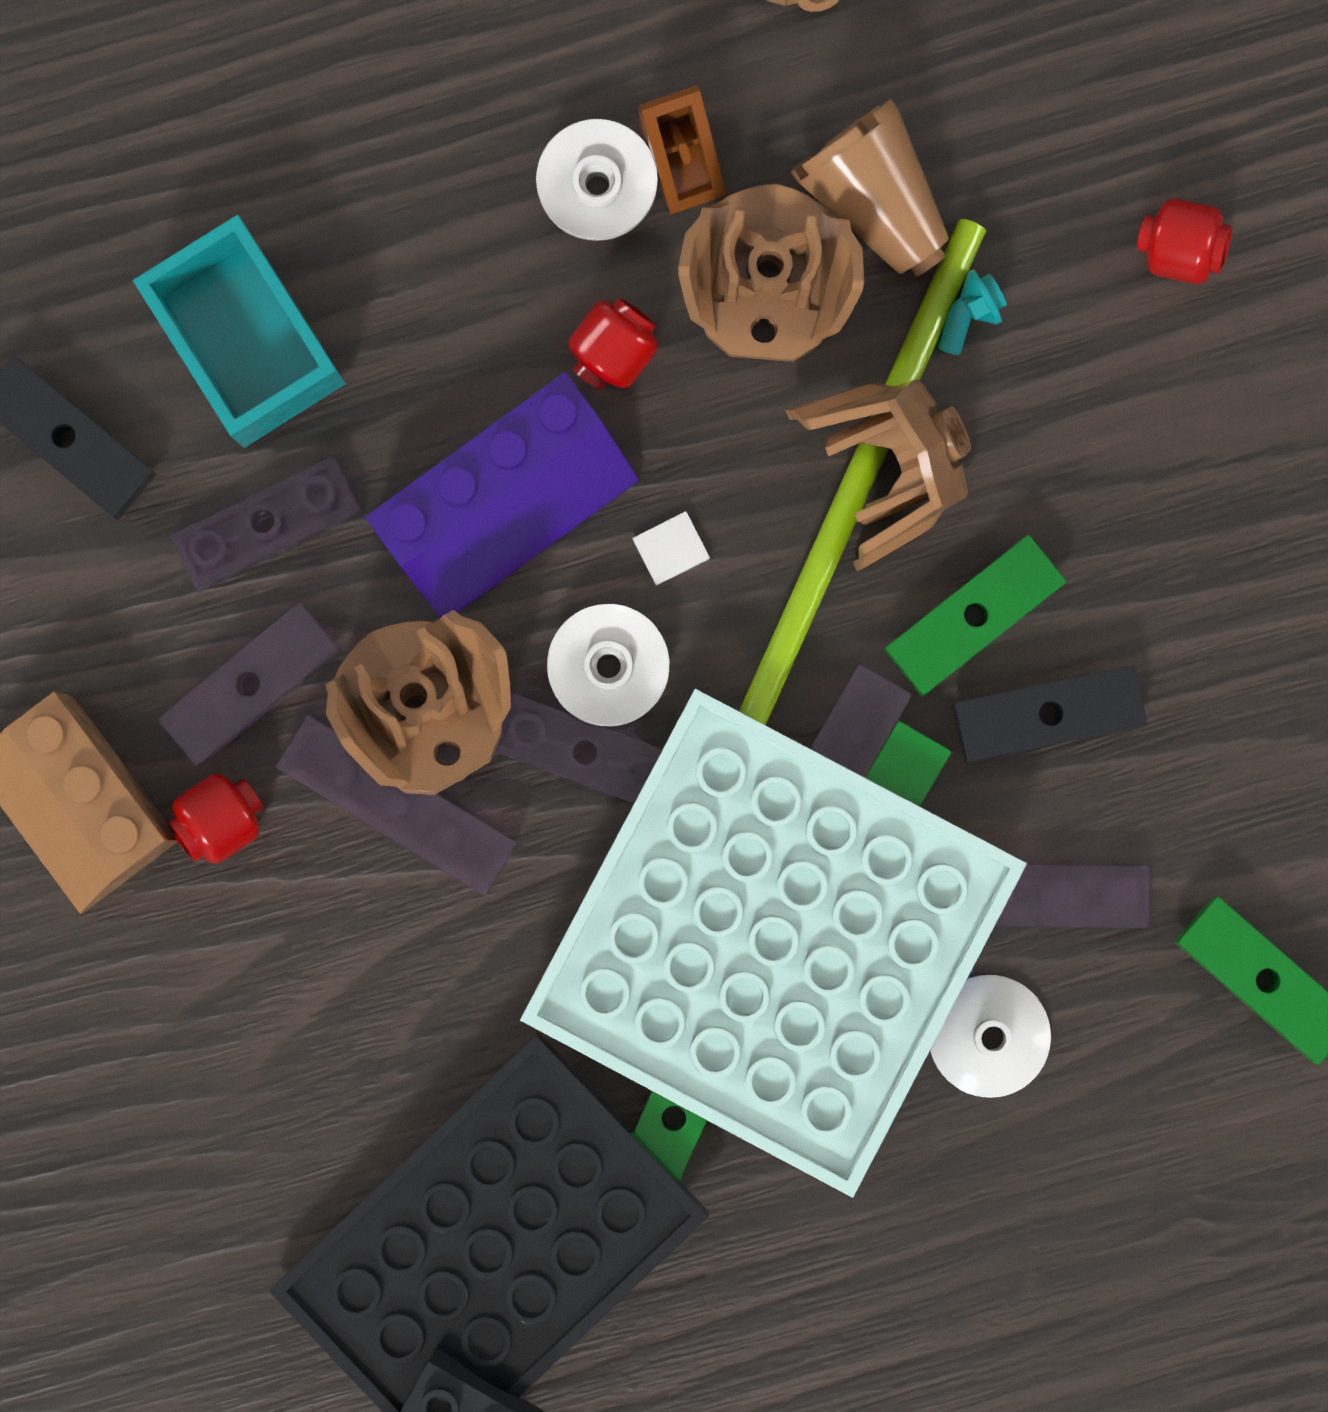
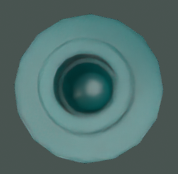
[937,269,1007,355]

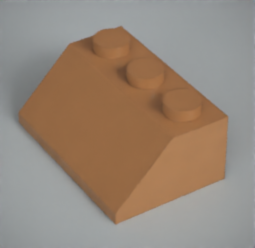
[0,692,177,914]

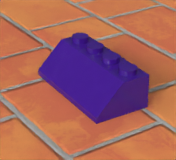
[365,372,639,618]

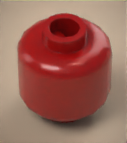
[1137,198,1232,285]
[568,296,658,391]
[167,773,263,864]

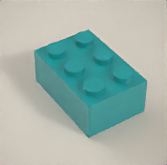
[132,215,346,448]

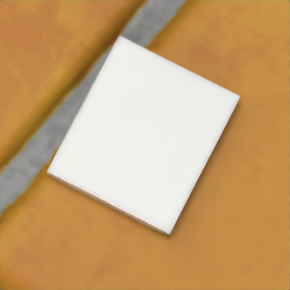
[632,511,710,586]

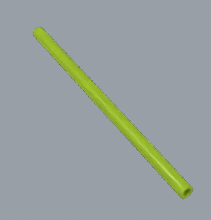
[739,219,986,726]

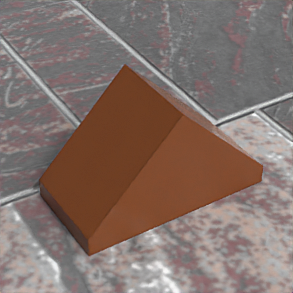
[639,85,727,215]

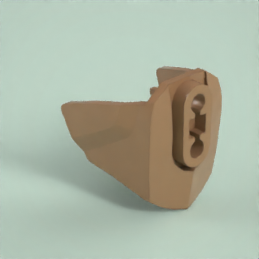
[678,184,864,362]
[785,379,971,571]
[325,610,511,795]

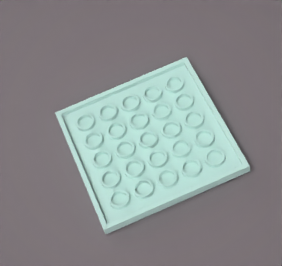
[520,689,1027,1198]

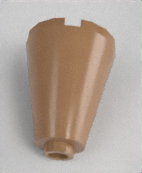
[791,98,949,277]

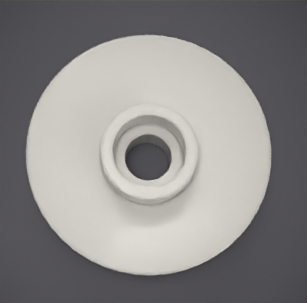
[536,119,658,241]
[547,604,670,726]
[930,974,1051,1098]

